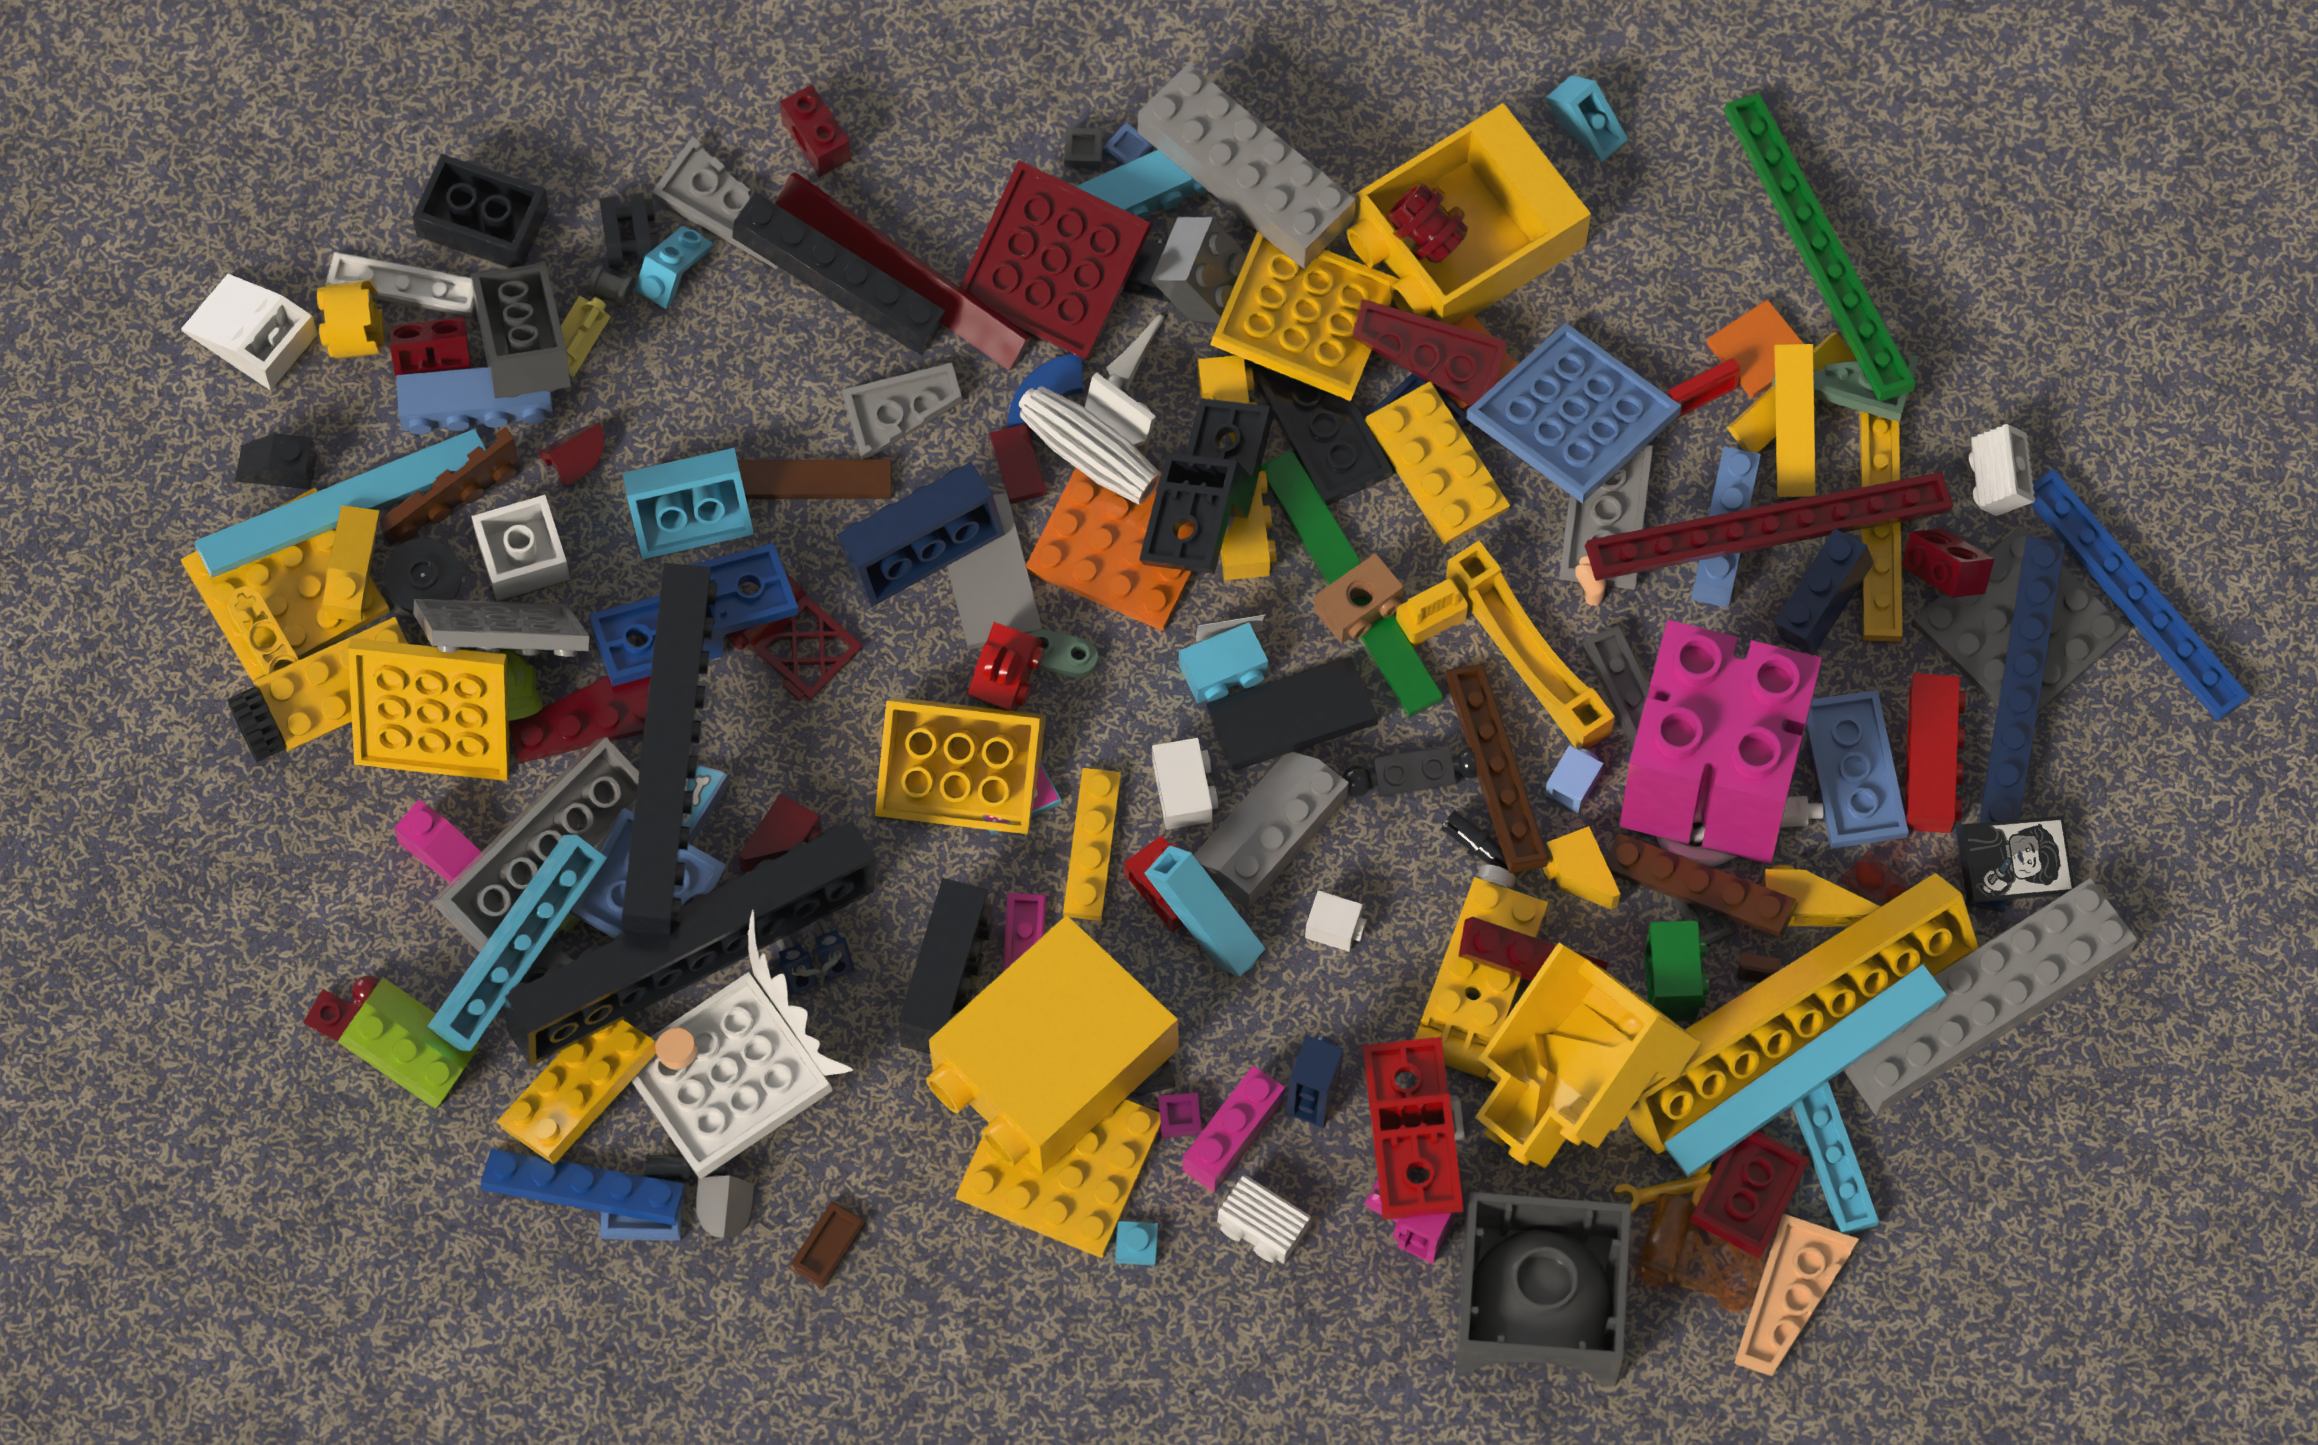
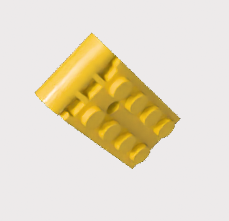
[1414,877,1548,1079]

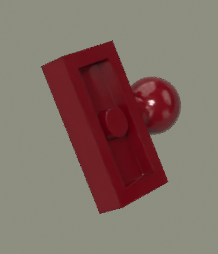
[303,976,380,1043]

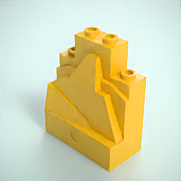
[1475,942,1701,1169]

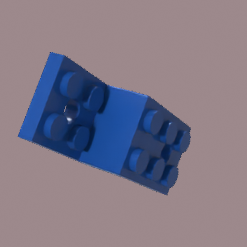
[589,543,798,687]

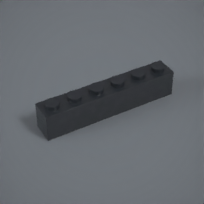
[732,192,945,355]

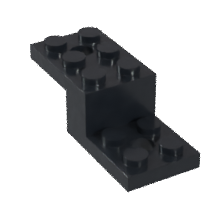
[1139,398,1275,574]

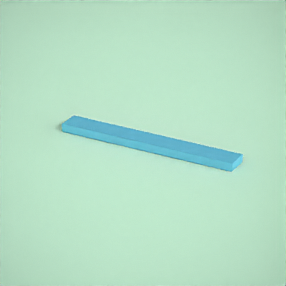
[195,429,486,578]
[1664,964,1947,1178]

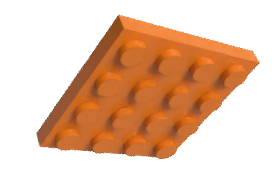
[1025,467,1194,631]

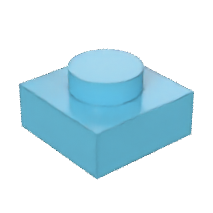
[1115,1221,1158,1265]

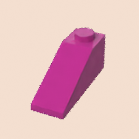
[394,799,481,882]

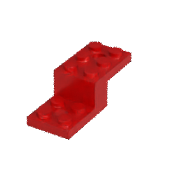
[1363,1037,1463,1220]

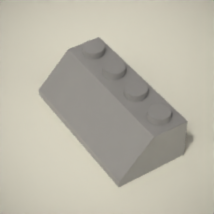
[1194,752,1349,910]

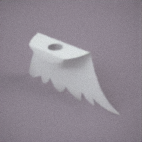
[748,910,853,1076]

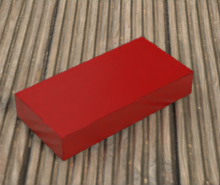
[1668,358,1740,419]

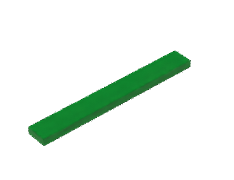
[1260,450,1443,718]

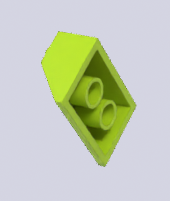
[338,977,480,1109]

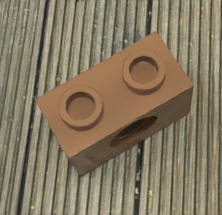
[1313,553,1404,644]

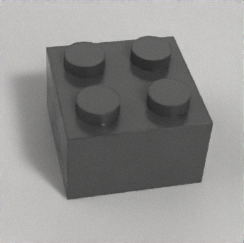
[1151,217,1247,322]

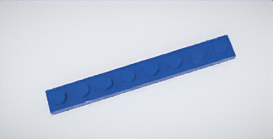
[2030,469,2250,722]

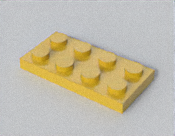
[1365,381,1510,546]
[254,617,408,752]
[497,1020,656,1164]

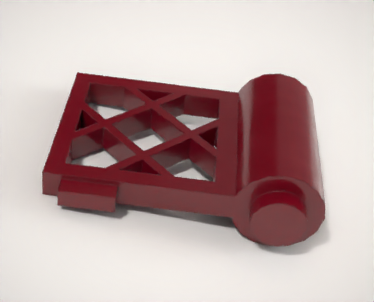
[726,573,863,702]

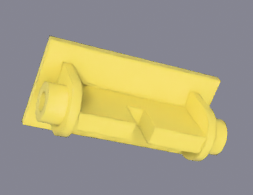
[561,296,611,377]

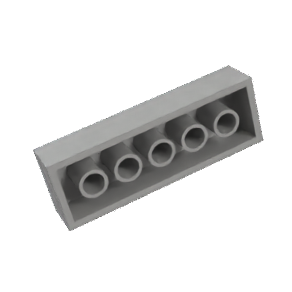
[1138,63,1356,269]
[431,737,639,953]

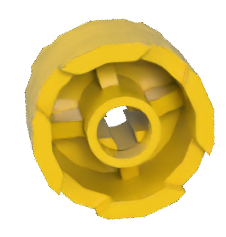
[317,279,384,359]

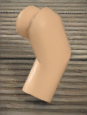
[1575,555,1606,606]

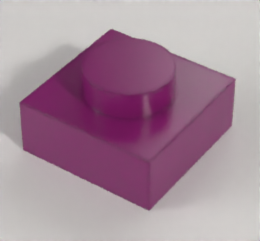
[1158,1093,1201,1138]

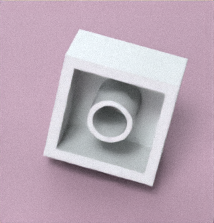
[471,495,570,601]

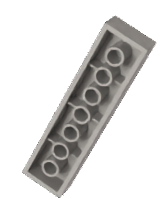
[1843,878,2137,1116]

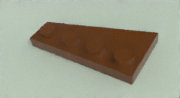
[379,427,520,546]

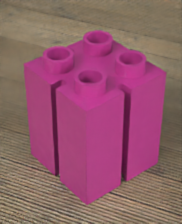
[1619,619,1822,865]

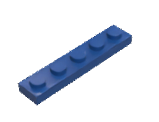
[480,1149,685,1225]

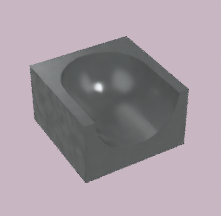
[1455,1192,1631,1386]

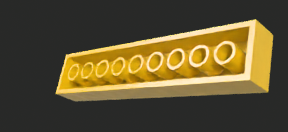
[1627,873,1979,1155]

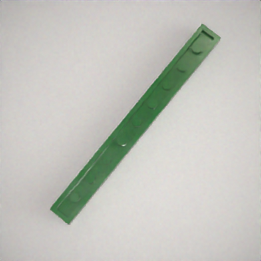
[1724,93,1916,402]

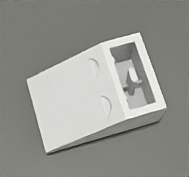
[181,274,317,391]

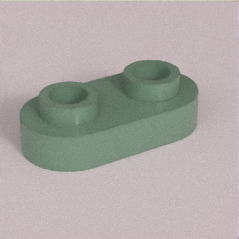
[1029,629,1098,678]

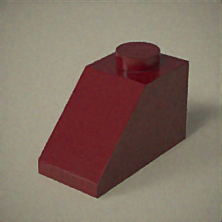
[738,794,823,872]

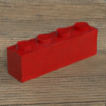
[1904,673,1966,833]

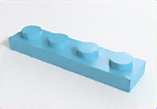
[1793,1082,1879,1235]

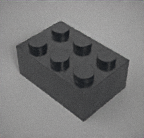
[412,153,549,268]

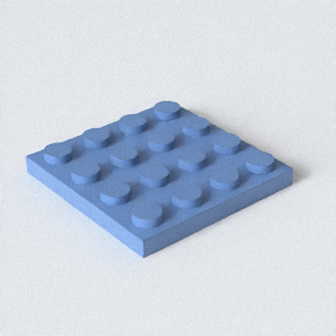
[1466,322,1681,503]

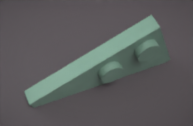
[1772,355,1920,422]

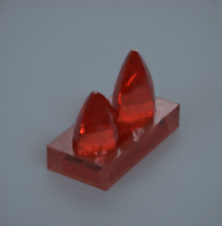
[1841,851,1911,906]

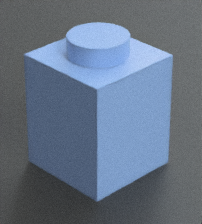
[1544,745,1603,814]

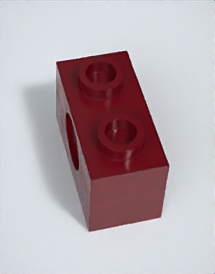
[780,84,851,177]

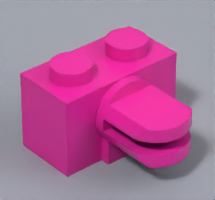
[1365,1180,1456,1264]

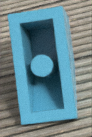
[1545,75,1628,162]

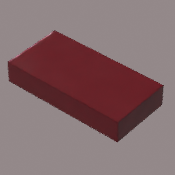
[990,423,1046,504]

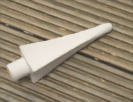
[1106,314,1164,391]

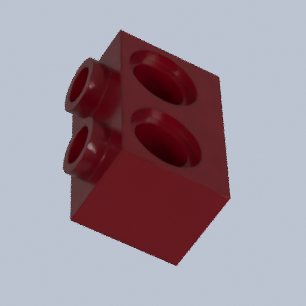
[390,316,471,379]
[1901,528,1994,598]

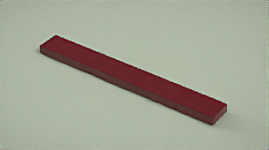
[775,172,1031,371]

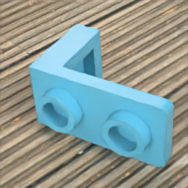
[635,226,713,309]

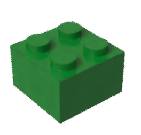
[1644,921,1709,1021]

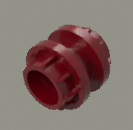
[1388,183,1468,263]

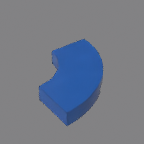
[1008,354,1083,428]

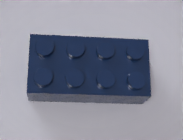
[837,462,1005,607]

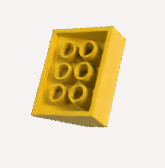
[875,697,1046,834]

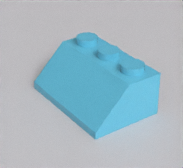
[623,448,754,560]

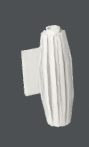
[1018,373,1161,505]

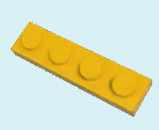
[1063,768,1121,921]

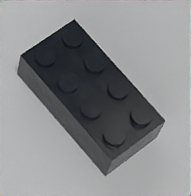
[898,878,994,1054]

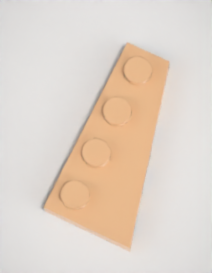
[1734,1214,1859,1376]

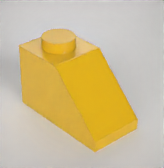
[1542,826,1621,909]

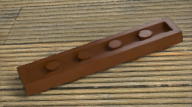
[1605,833,1798,938]

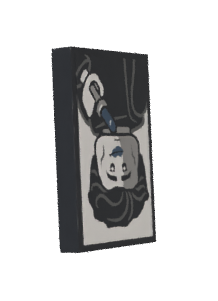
[1955,816,2075,904]

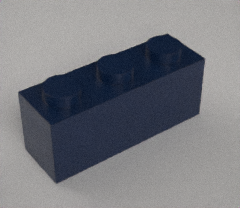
[1773,529,1874,656]
[1286,1035,1344,1128]

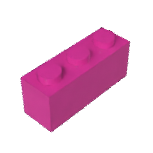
[1182,1065,1285,1193]

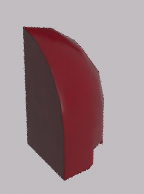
[538,423,604,486]

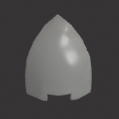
[696,1175,754,1238]

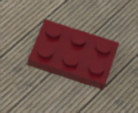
[1689,1130,1810,1259]

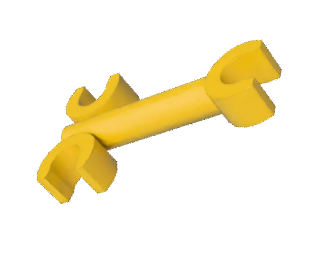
[1613,1163,1711,1215]

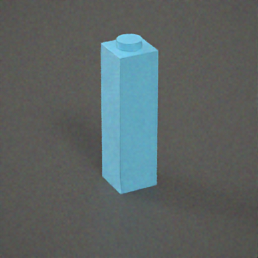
[1144,846,1266,977]

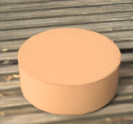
[655,1027,697,1069]

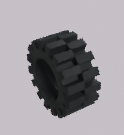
[227,686,285,762]

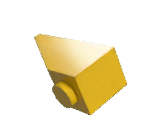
[322,505,380,622]
[1762,865,1881,927]

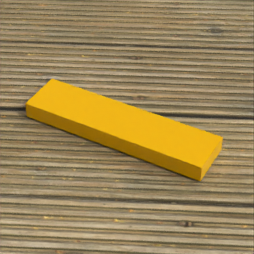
[1727,332,1858,453]
[1775,344,1816,497]

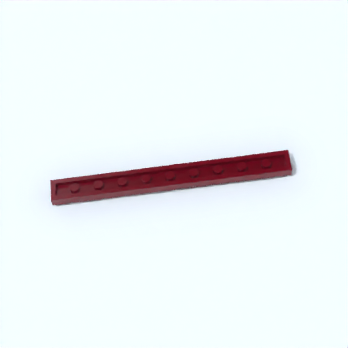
[1584,472,1954,581]

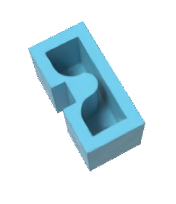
[1178,622,1268,704]

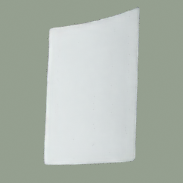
[1196,615,1265,642]

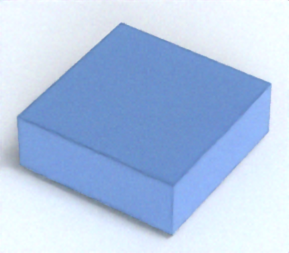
[1103,122,1155,166]

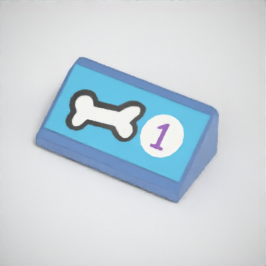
[683,764,730,845]

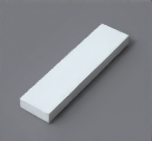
[325,252,475,317]

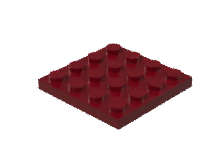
[960,160,1153,361]

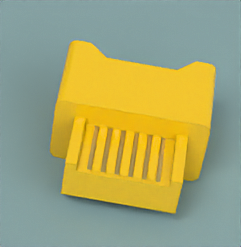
[1396,578,1468,648]

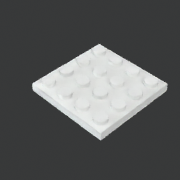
[631,972,833,1179]

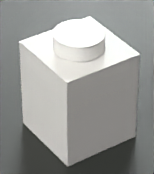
[1305,891,1367,952]

